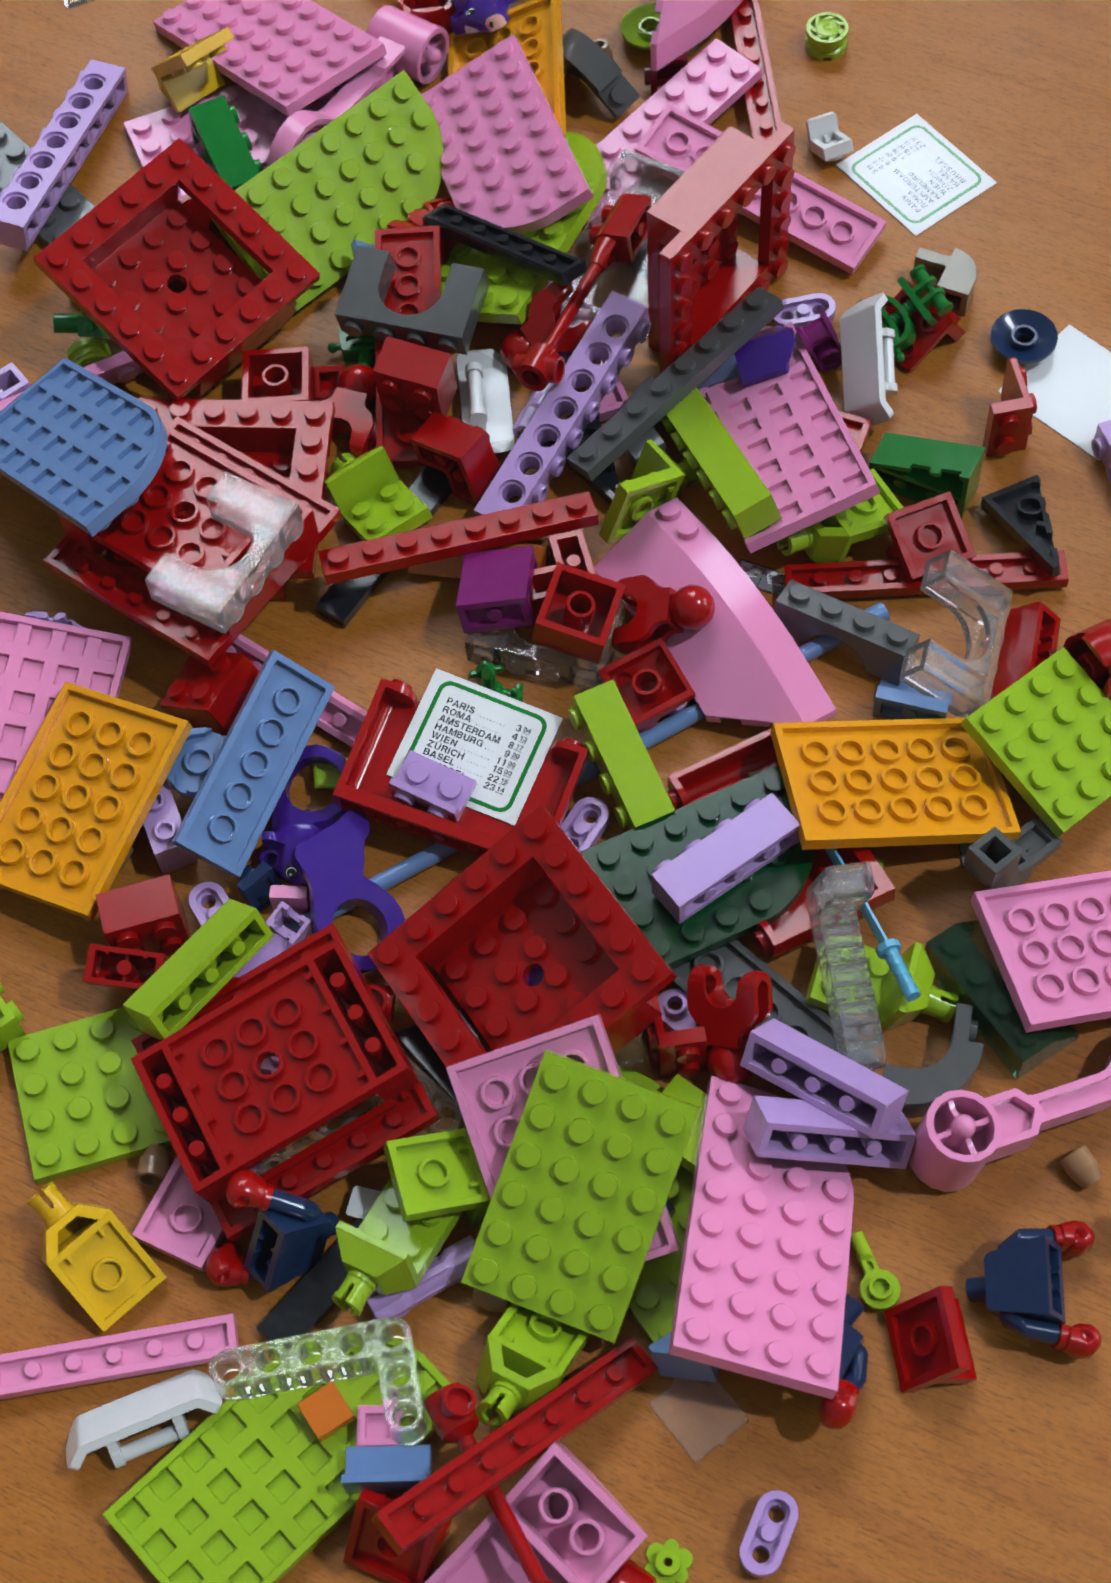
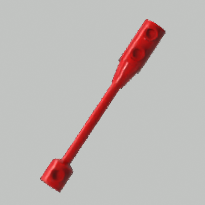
[512,193,652,391]
[83,943,396,1025]
[423,1383,553,1583]

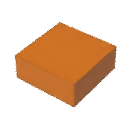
[297,1381,356,1443]

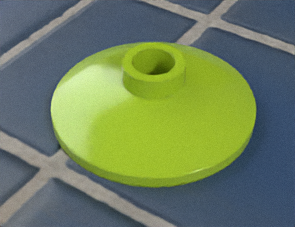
[620,3,661,50]

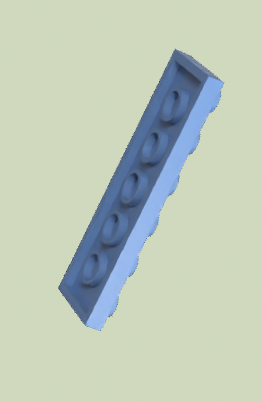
[171,650,335,878]

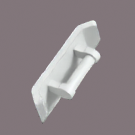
[840,292,898,427]
[456,349,515,453]
[66,1369,223,1471]

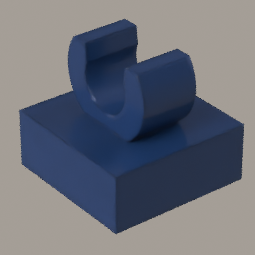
[236,861,282,913]

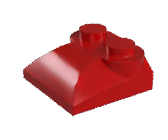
[598,637,696,733]

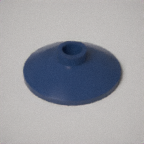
[990,309,1058,364]

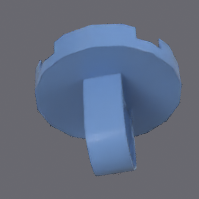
[167,727,226,798]

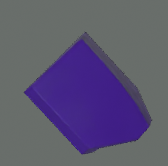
[734,325,796,387]

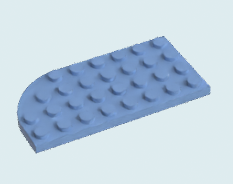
[0,358,168,537]

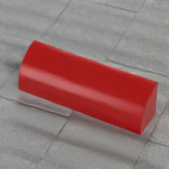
[991,601,1061,699]

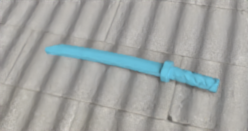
[824,849,921,1001]

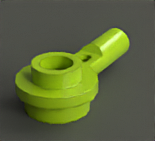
[850,1231,901,1311]

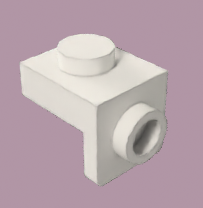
[806,111,854,162]

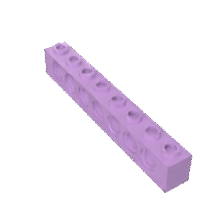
[0,59,128,251]
[474,291,651,516]

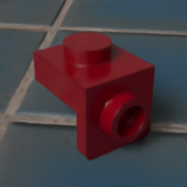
[644,52,688,96]

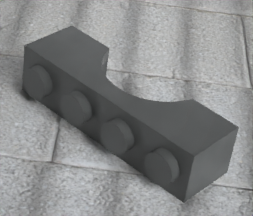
[774,579,920,686]

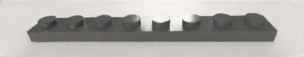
[566,287,784,481]

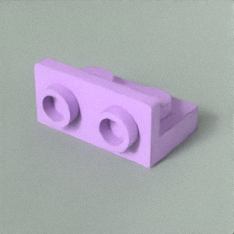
[388,750,477,823]

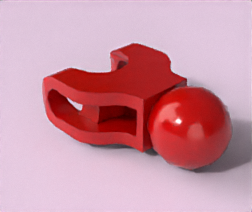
[500,282,593,369]
[322,364,376,458]
[611,575,715,654]
[687,964,773,1084]

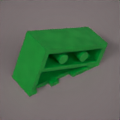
[188,95,264,191]
[869,432,985,519]

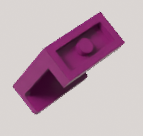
[456,545,539,634]

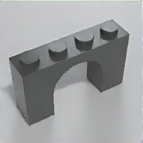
[335,246,489,355]

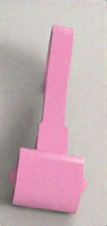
[267,5,449,167]
[909,1054,1111,1192]

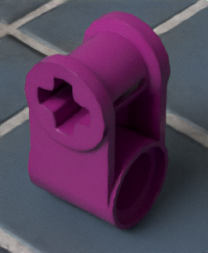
[795,311,842,371]

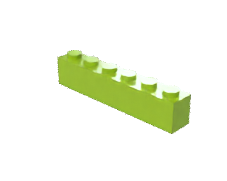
[660,387,782,539]

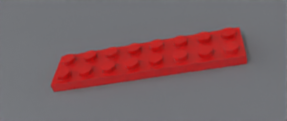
[375,226,442,468]

